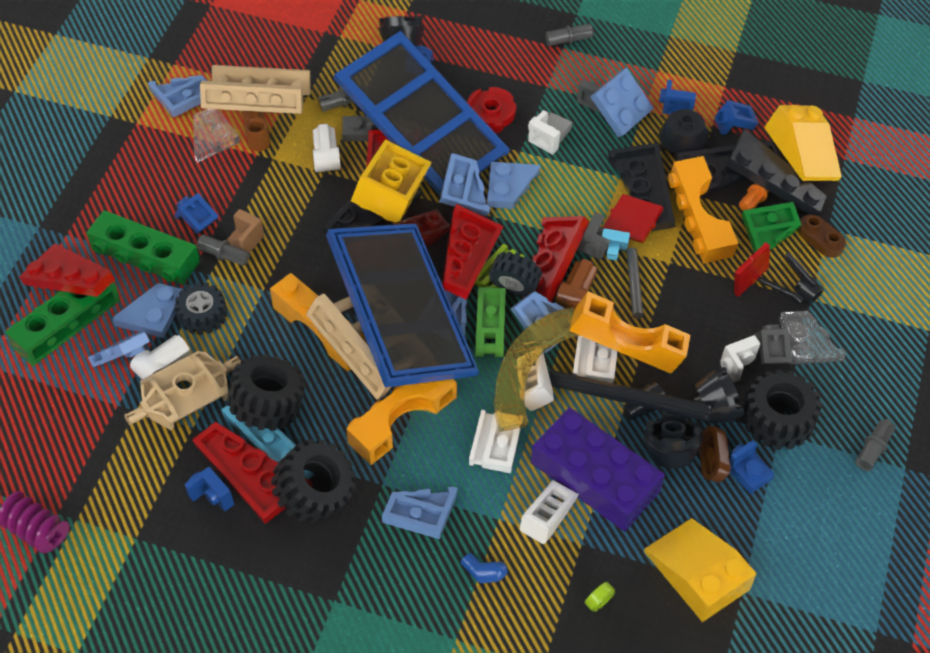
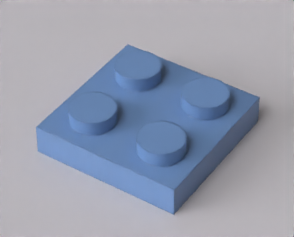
[590,67,654,137]

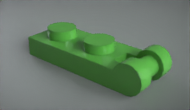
[475,287,506,357]

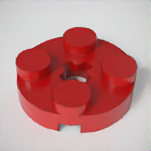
[467,87,516,133]

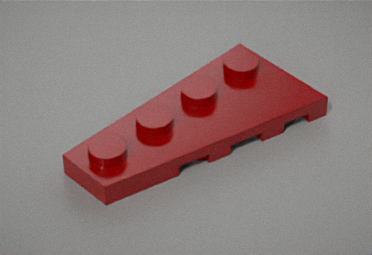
[442,204,504,300]
[523,216,589,303]
[19,243,115,297]
[192,422,312,524]

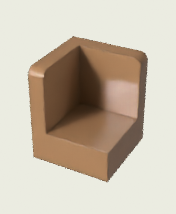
[227,209,264,253]

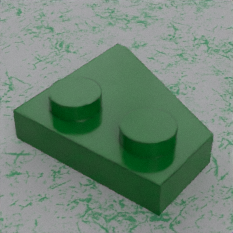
[741,202,801,253]

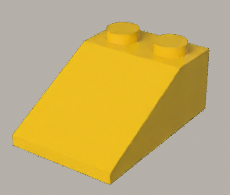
[764,105,842,181]
[351,139,432,224]
[644,518,757,622]

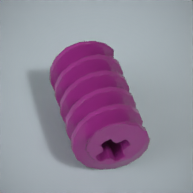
[0,491,69,553]

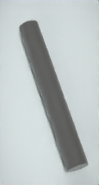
[626,248,643,319]

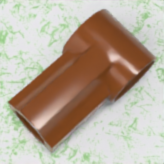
[241,110,271,151]
[555,259,597,310]

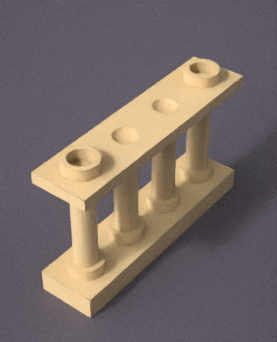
[200,65,311,114]
[306,286,434,400]

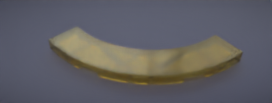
[494,307,580,432]

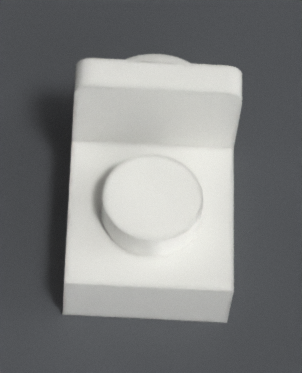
[528,110,560,155]
[720,335,760,382]

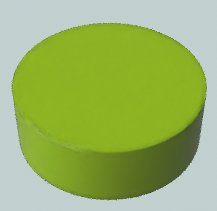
[585,582,615,612]

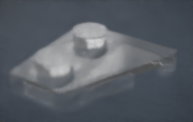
[193,109,240,162]
[779,311,846,364]

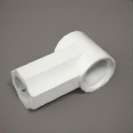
[313,124,341,172]
[130,335,191,379]

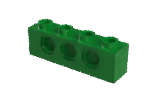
[86,210,200,285]
[5,282,121,367]

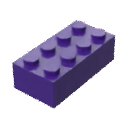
[531,407,665,532]

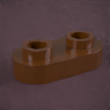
[798,215,846,258]
[699,426,731,483]

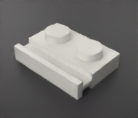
[573,335,617,383]
[469,410,523,473]

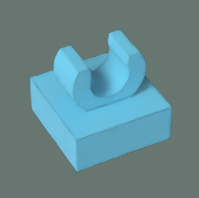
[602,228,630,261]

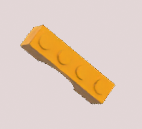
[668,156,738,263]
[270,273,367,372]
[569,291,690,374]
[346,361,457,465]

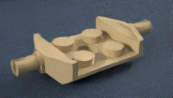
[124,351,241,430]

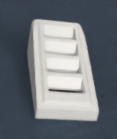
[516,348,554,411]
[520,480,578,544]

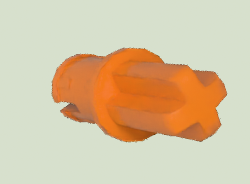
[739,183,769,212]

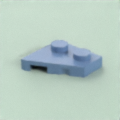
[148,75,207,118]

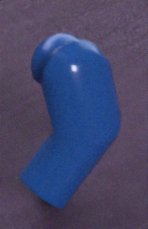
[460,553,508,583]

